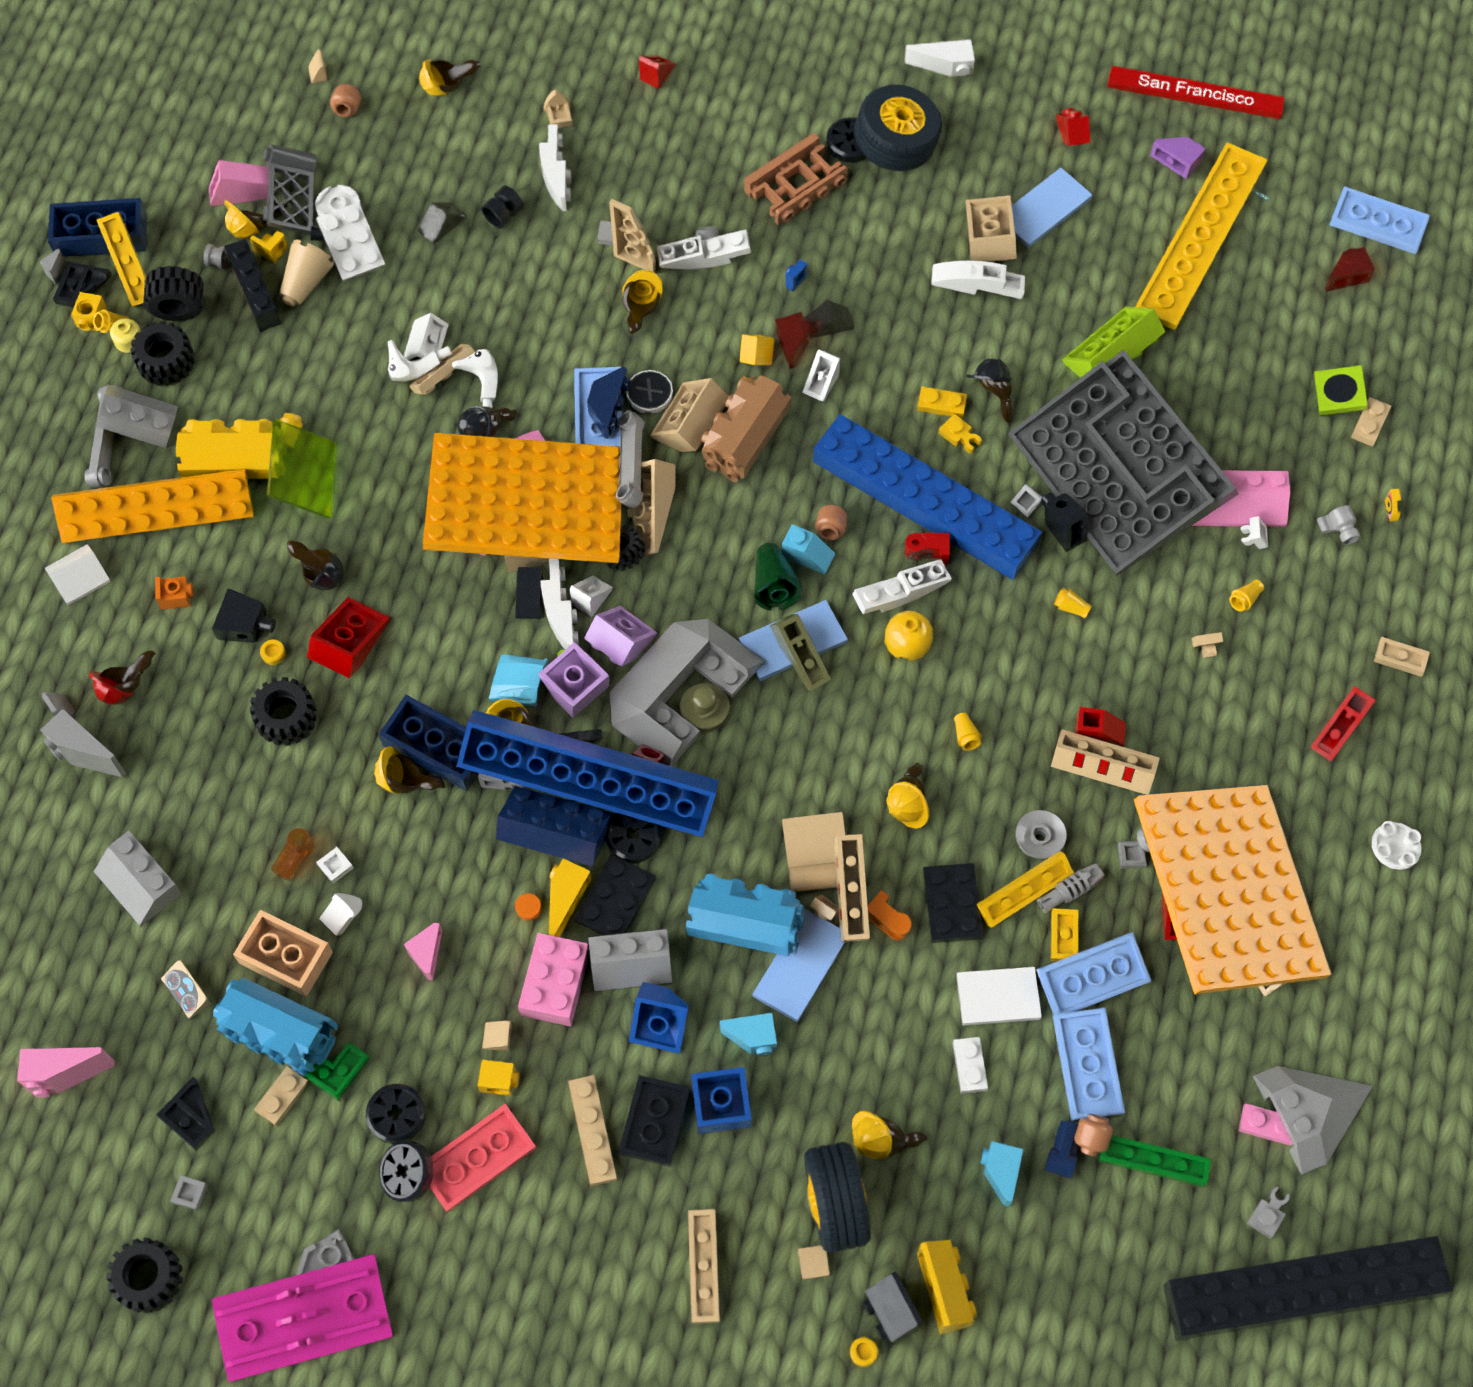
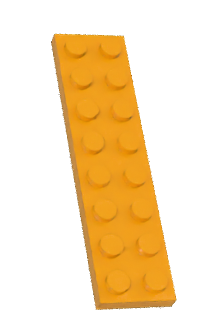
[51,469,254,543]

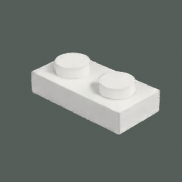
[953,1037,988,1094]

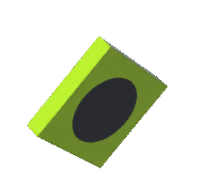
[1314,365,1368,416]

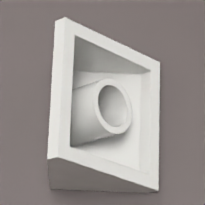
[45,544,111,606]

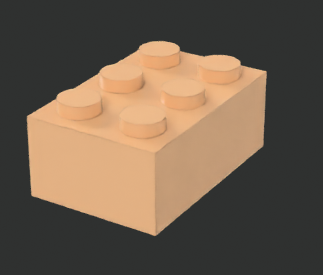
[233,910,333,997]

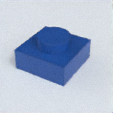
[785,259,807,292]

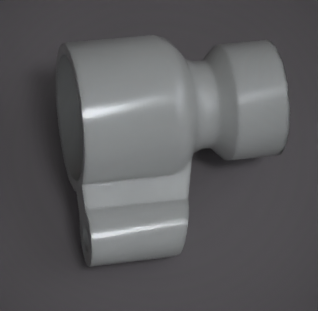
[1317,505,1361,545]

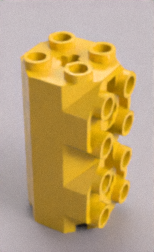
[176,419,286,479]

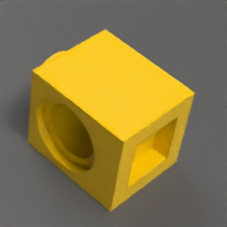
[71,292,108,331]
[477,1060,519,1096]

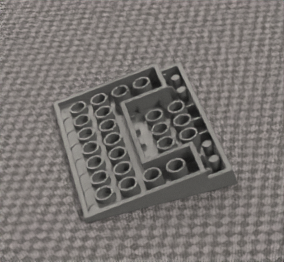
[1008,350,1239,575]

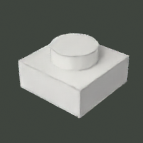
[316,847,353,884]

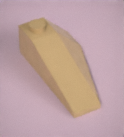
[609,199,656,272]
[627,459,676,556]

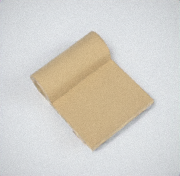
[782,812,845,892]

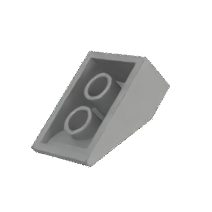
[40,709,126,778]

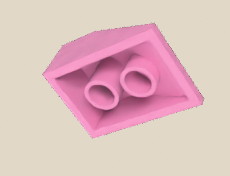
[17,1047,115,1098]

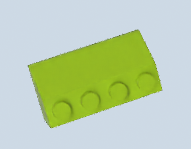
[1062,307,1165,378]

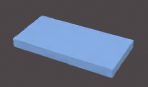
[1012,168,1092,249]
[1329,186,1430,254]
[574,367,622,447]
[738,600,848,681]
[752,909,846,1023]
[1036,932,1151,1015]
[1052,1008,1125,1121]

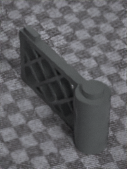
[263,144,316,235]

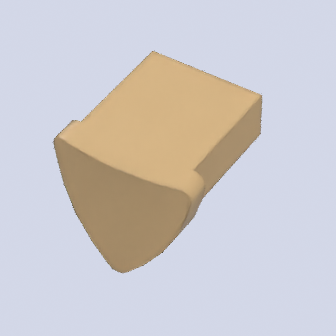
[544,90,572,128]

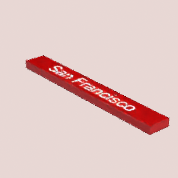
[1107,66,1285,119]

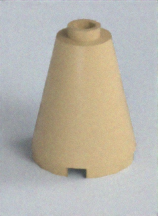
[280,240,335,307]

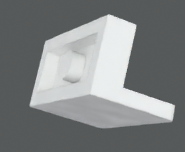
[404,313,448,360]

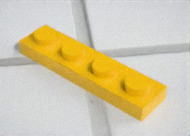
[97,212,146,307]
[977,851,1074,928]

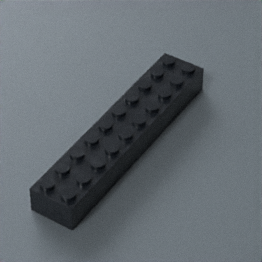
[1163,1236,1453,1341]

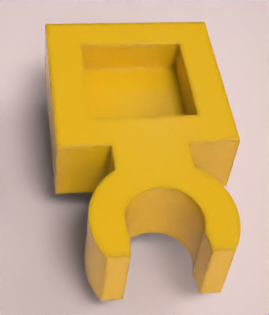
[938,414,982,454]

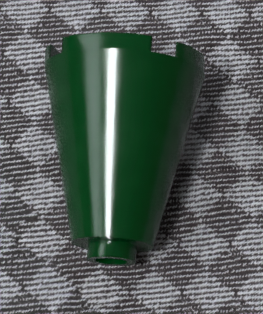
[754,543,803,611]

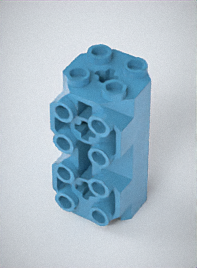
[686,874,805,956]
[213,978,338,1076]

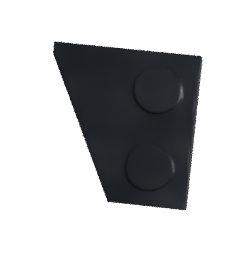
[53,262,112,308]
[560,729,603,741]
[156,1077,215,1151]

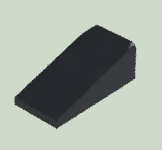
[515,567,543,619]

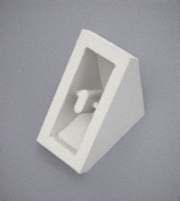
[802,349,840,402]
[570,576,613,617]

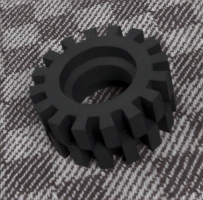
[605,525,646,571]

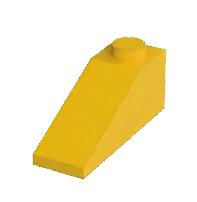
[549,858,592,937]

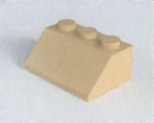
[650,378,729,452]

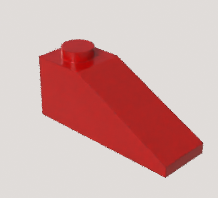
[1311,686,1377,761]

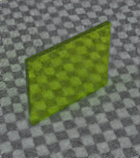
[267,419,336,519]

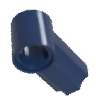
[1045,1120,1078,1179]

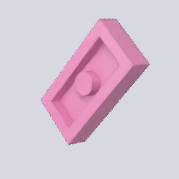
[1239,1103,1293,1146]

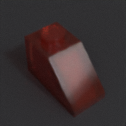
[1325,247,1375,292]
[775,312,812,369]

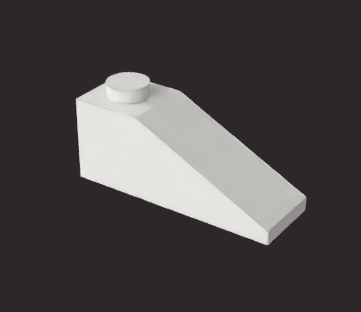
[905,40,975,76]

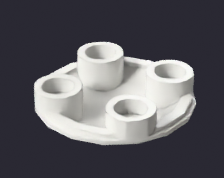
[1372,821,1421,870]

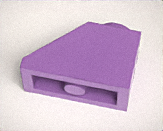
[1150,137,1206,179]

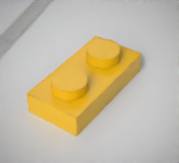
[917,386,967,419]
[1051,908,1078,961]

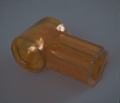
[271,828,314,881]

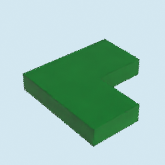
[298,1041,371,1101]

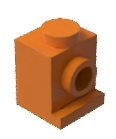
[155,576,194,610]

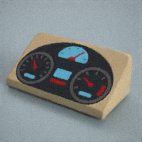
[161,960,211,1019]

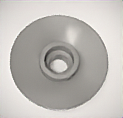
[1015,810,1067,859]

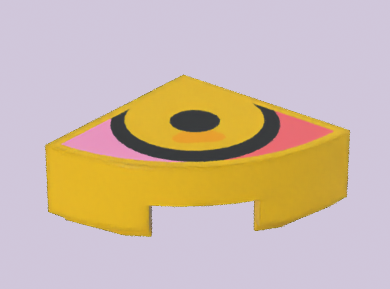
[1385,489,1401,522]

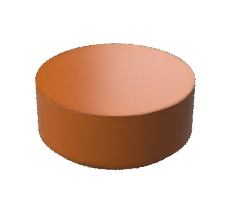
[515,893,541,921]

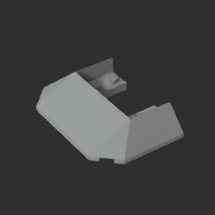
[610,619,764,767]

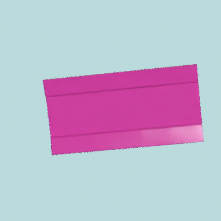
[212,1254,393,1382]

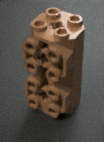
[701,376,791,482]

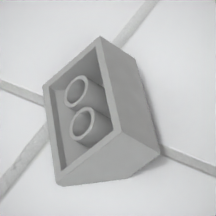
[96,384,178,448]
[94,831,182,927]
[588,929,672,991]

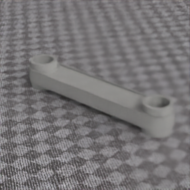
[84,385,122,488]
[616,411,645,508]

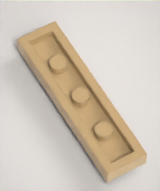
[568,1075,617,1186]
[688,1209,720,1324]

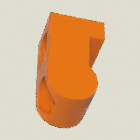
[868,890,912,940]

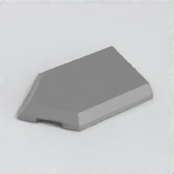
[295,1229,354,1276]

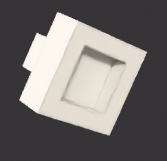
[1241,516,1268,549]

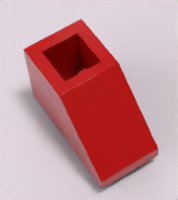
[1056,108,1091,146]
[1074,707,1126,747]

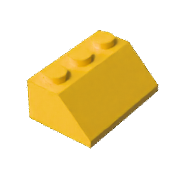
[917,1240,977,1335]

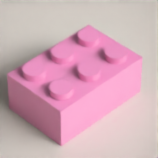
[518,933,590,1026]

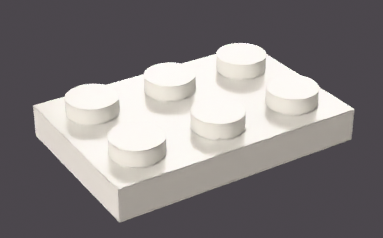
[316,202,385,282]

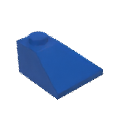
[629,982,689,1054]

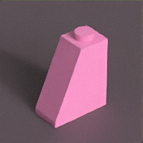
[209,160,276,206]

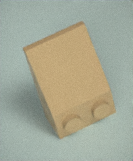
[966,195,1017,262]

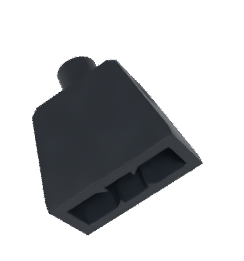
[1041,493,1088,552]
[212,589,276,643]

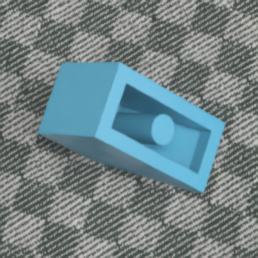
[782,524,835,575]
[720,1013,777,1056]
[980,1141,1023,1207]

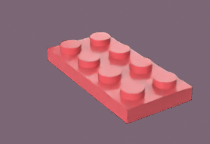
[430,1104,537,1213]

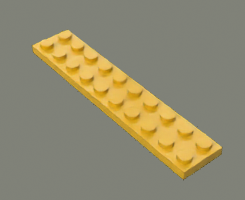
[1135,142,1268,330]

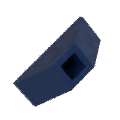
[587,367,631,439]

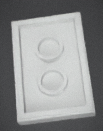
[956,967,1041,1026]

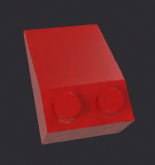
[307,597,390,678]

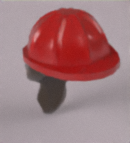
[89,650,156,705]

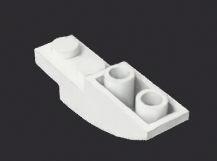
[539,124,571,211]
[657,229,751,269]
[931,261,1025,299]
[540,558,579,650]
[852,559,952,614]

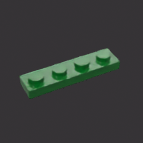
[1098,1135,1211,1187]

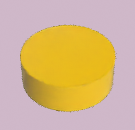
[260,639,286,665]
[850,1337,878,1367]

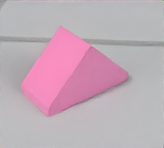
[404,923,442,981]

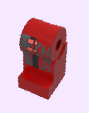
[905,533,950,565]

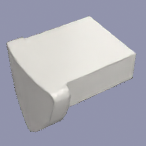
[319,893,362,936]

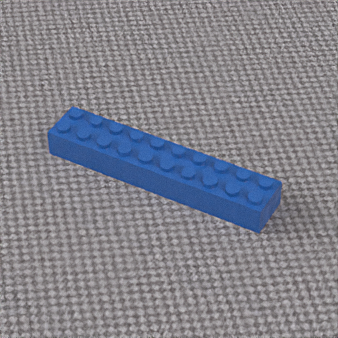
[813,414,1042,580]
[456,710,719,837]

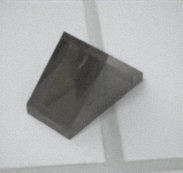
[418,202,466,245]
[804,300,854,339]

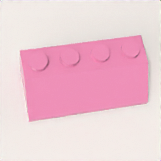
[1192,470,1290,527]

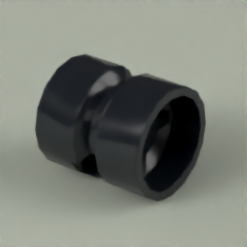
[481,185,524,229]

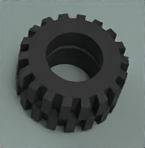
[143,266,204,322]
[130,321,195,386]
[250,677,317,746]
[106,1238,183,1313]

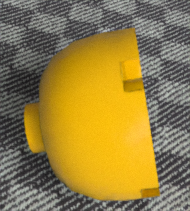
[885,611,933,661]

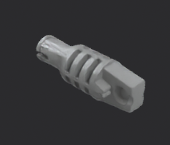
[1037,863,1104,914]

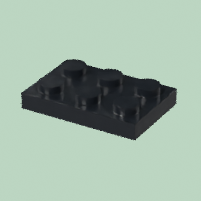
[574,854,656,936]
[923,863,983,943]
[618,1075,691,1167]

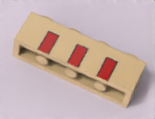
[1051,729,1160,795]
[834,834,870,942]

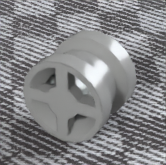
[203,244,229,269]

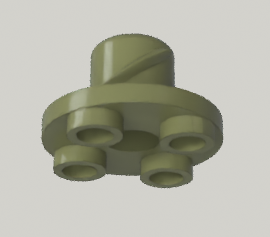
[680,683,730,732]

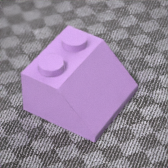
[584,606,657,666]
[538,642,609,718]

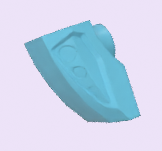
[489,654,549,707]

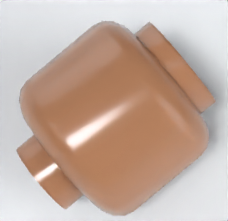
[330,84,361,117]
[815,505,848,540]
[1074,1114,1113,1156]

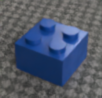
[691,1067,752,1134]

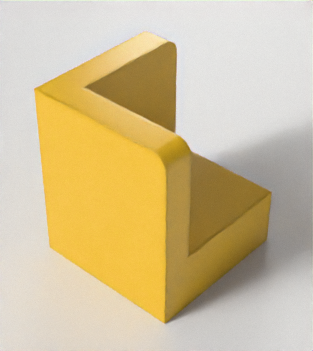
[250,231,289,264]
[740,334,774,365]

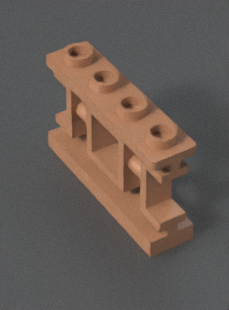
[744,133,848,226]

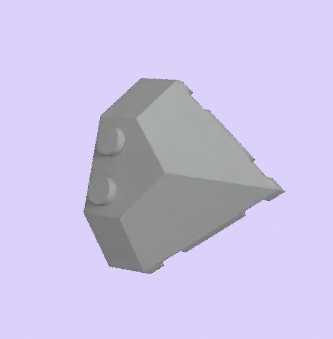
[1253,1066,1373,1175]

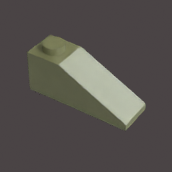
[770,614,831,691]

